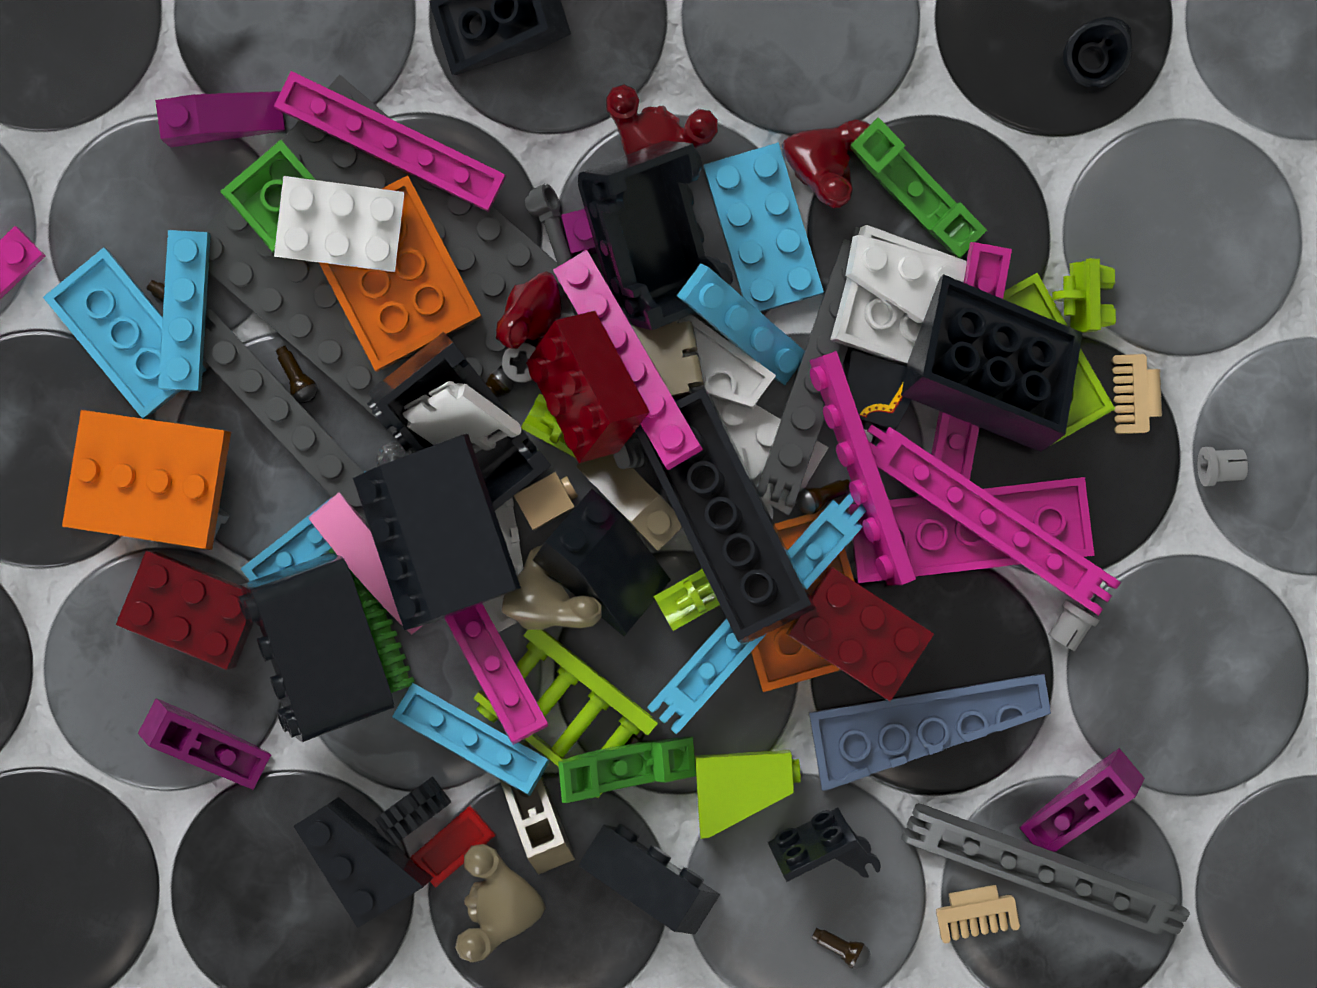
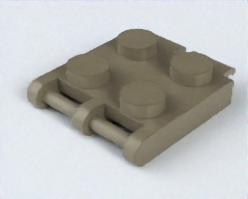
[632,320,704,400]

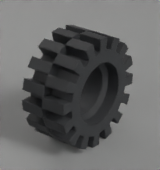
[375,776,451,845]

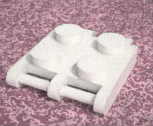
[403,381,522,453]

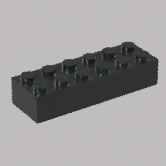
[635,388,816,645]

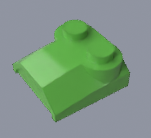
[220,140,316,253]

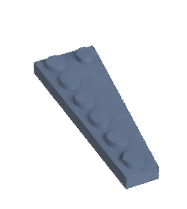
[809,674,1051,791]

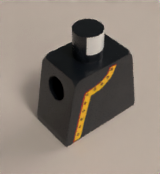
[845,350,911,444]

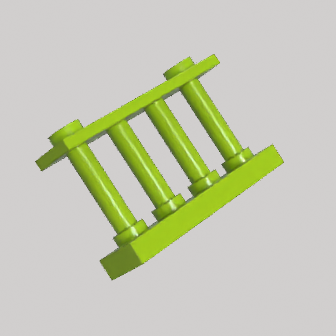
[473,629,658,798]

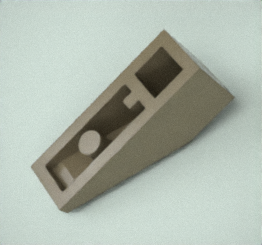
[576,454,682,551]
[499,741,575,875]

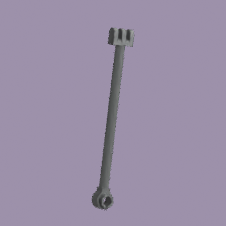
[525,184,648,469]

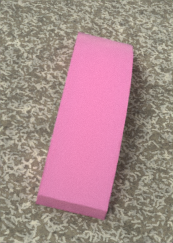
[309,492,423,635]

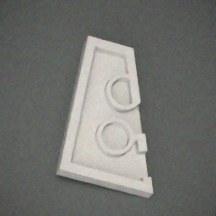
[845,235,967,323]
[678,315,776,409]

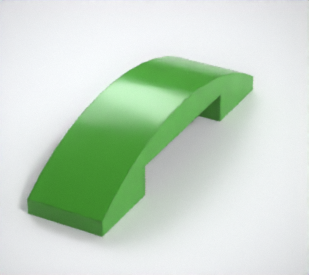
[850,117,987,258]
[558,737,696,803]

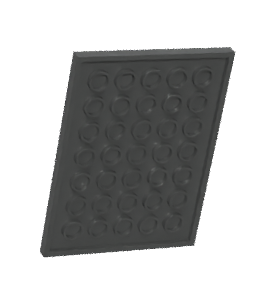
[201,74,566,452]

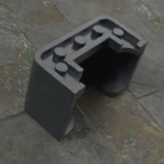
[578,140,733,330]
[367,332,551,510]
[238,553,394,742]

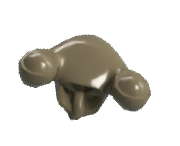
[502,545,602,630]
[455,844,546,963]

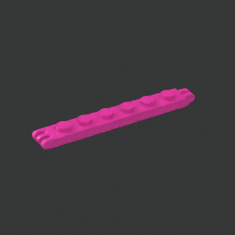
[867,425,1121,616]

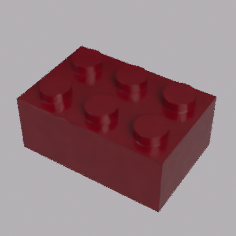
[526,311,650,463]
[116,551,253,670]
[786,567,934,701]

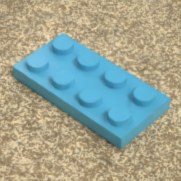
[703,142,824,312]
[43,247,206,419]

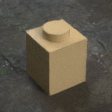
[514,472,578,531]

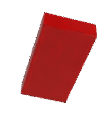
[410,805,496,888]

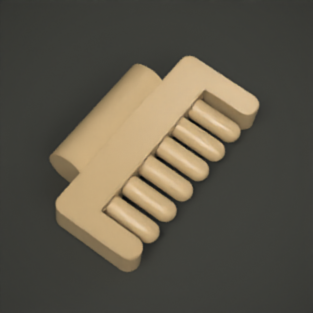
[1111,354,1162,434]
[936,885,1020,943]

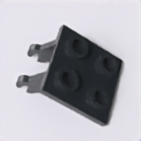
[768,807,881,882]

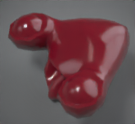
[606,84,718,155]
[781,119,870,208]
[495,271,562,349]

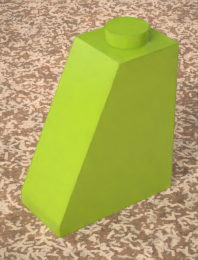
[695,750,801,839]

